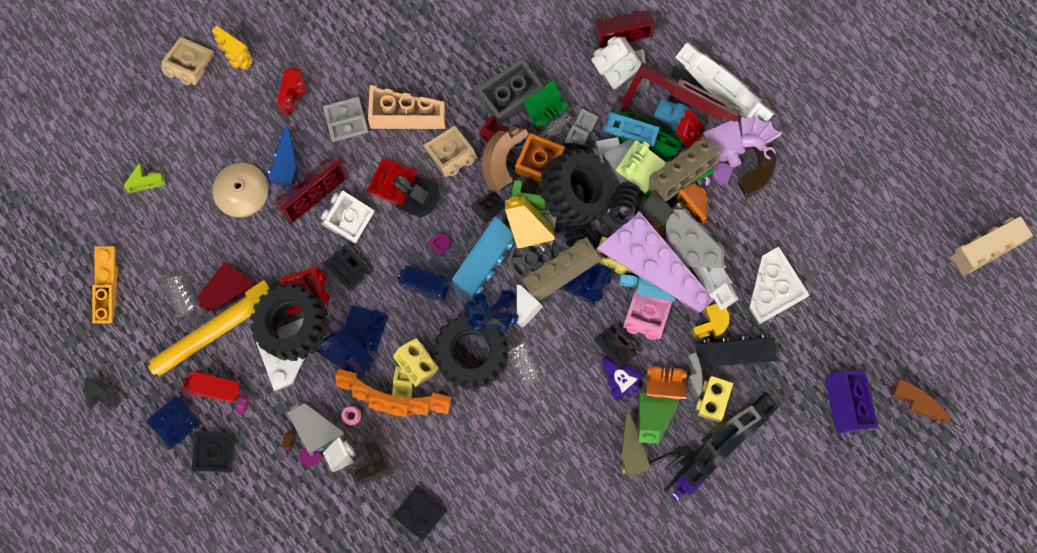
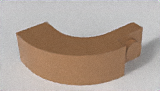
[482,127,529,191]

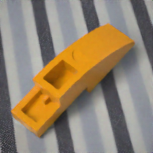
[92,246,118,323]

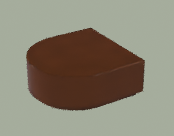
[281,430,296,452]

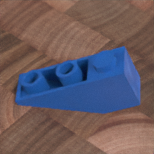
[268,126,299,188]

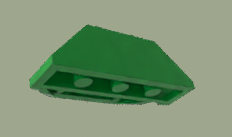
[613,109,683,158]

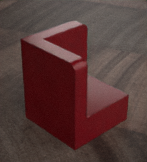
[479,115,507,143]

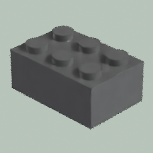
[476,58,544,125]

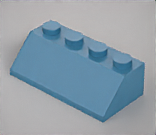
[452,217,516,300]

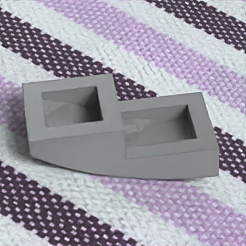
[564,109,600,145]

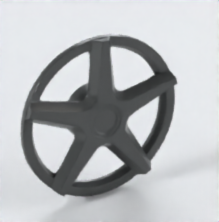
[509,243,552,279]

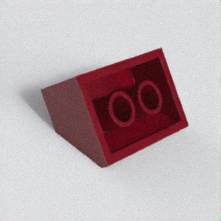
[594,10,655,49]

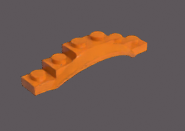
[336,369,451,417]

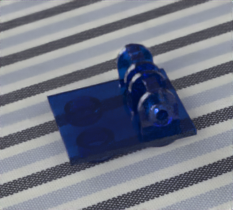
[340,305,388,352]
[146,395,202,449]

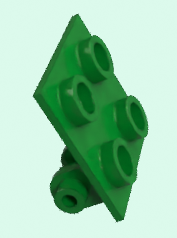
[523,80,569,128]

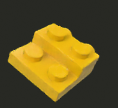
[212,25,252,70]

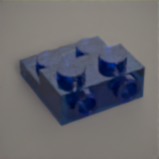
[559,263,612,305]

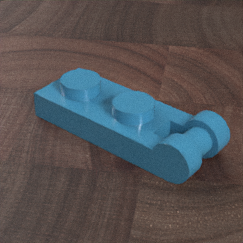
[602,112,659,147]

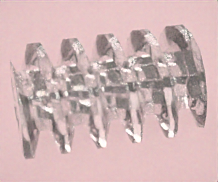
[161,275,198,318]
[508,342,545,385]

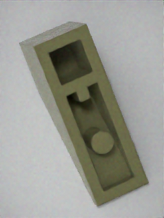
[619,413,651,478]

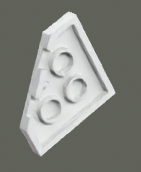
[749,247,809,325]
[256,318,305,391]

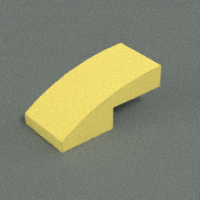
[392,366,413,398]

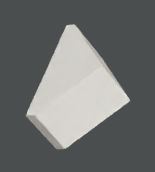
[517,285,543,327]

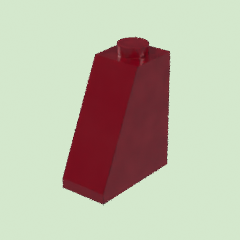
[196,262,256,313]

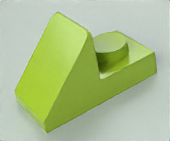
[124,164,166,193]

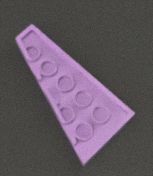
[595,211,714,313]

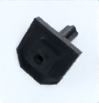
[393,176,441,218]

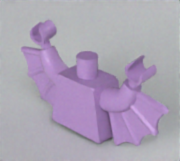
[697,116,782,185]

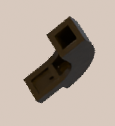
[737,143,776,199]

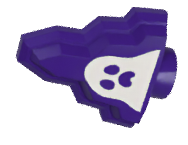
[601,356,645,401]

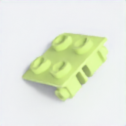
[615,140,666,193]

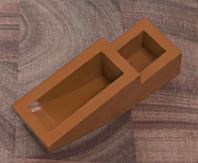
[891,379,950,424]

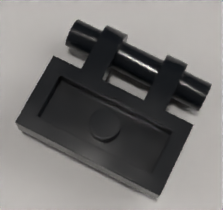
[323,243,373,292]
[594,322,642,369]

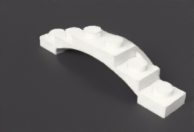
[675,42,775,122]
[672,203,739,310]

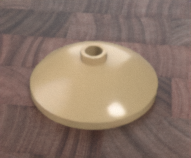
[212,163,269,218]

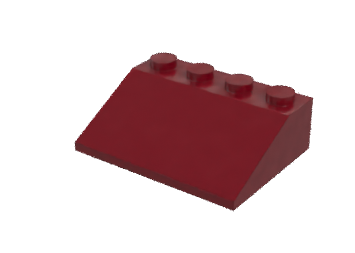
[274,156,349,225]

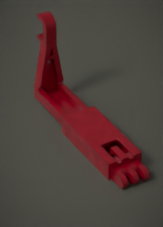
[610,62,740,122]

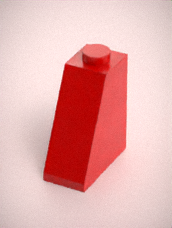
[181,371,240,403]

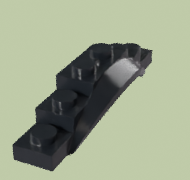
[680,392,779,488]

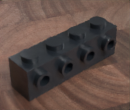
[695,333,777,368]

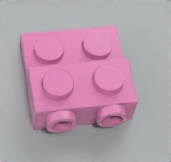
[624,289,672,340]

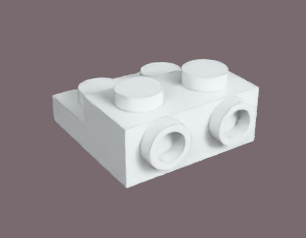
[591,36,641,90]
[320,191,375,243]

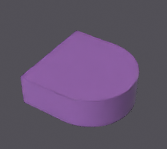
[712,163,734,185]

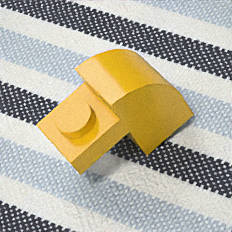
[691,304,729,339]

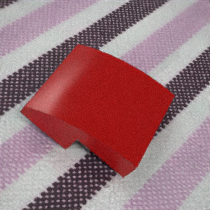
[366,159,418,205]

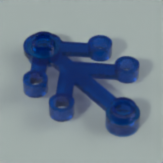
[464,290,519,332]

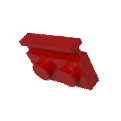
[676,109,704,149]

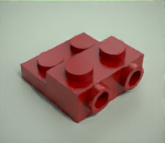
[277,67,307,117]
[280,267,330,315]

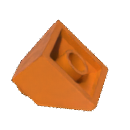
[676,183,707,226]

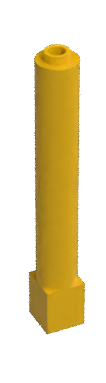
[148,280,270,376]

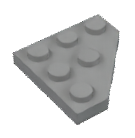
[666,208,725,268]

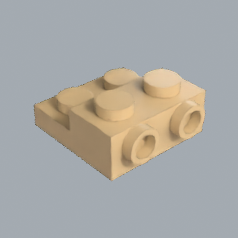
[162,37,213,85]
[423,126,477,178]

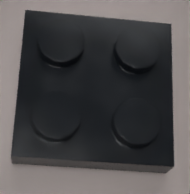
[191,431,235,473]
[392,485,448,541]

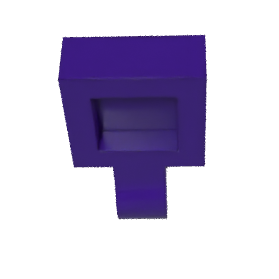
[671,476,705,502]

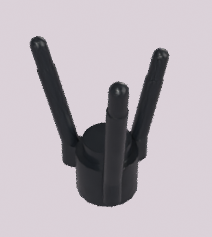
[649,445,694,492]

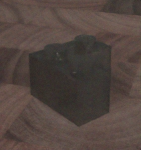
[349,434,395,489]

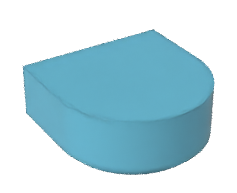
[618,274,639,287]

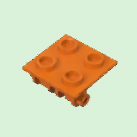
[647,366,687,399]

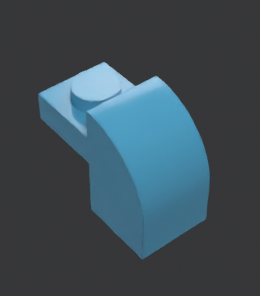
[654,99,696,131]

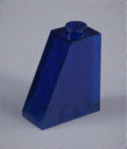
[397,265,449,303]
[316,326,375,376]

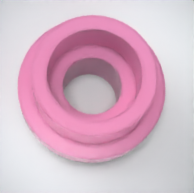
[341,406,361,425]

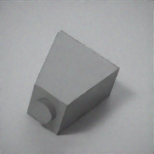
[287,403,345,456]

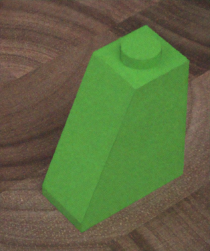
[638,393,679,443]

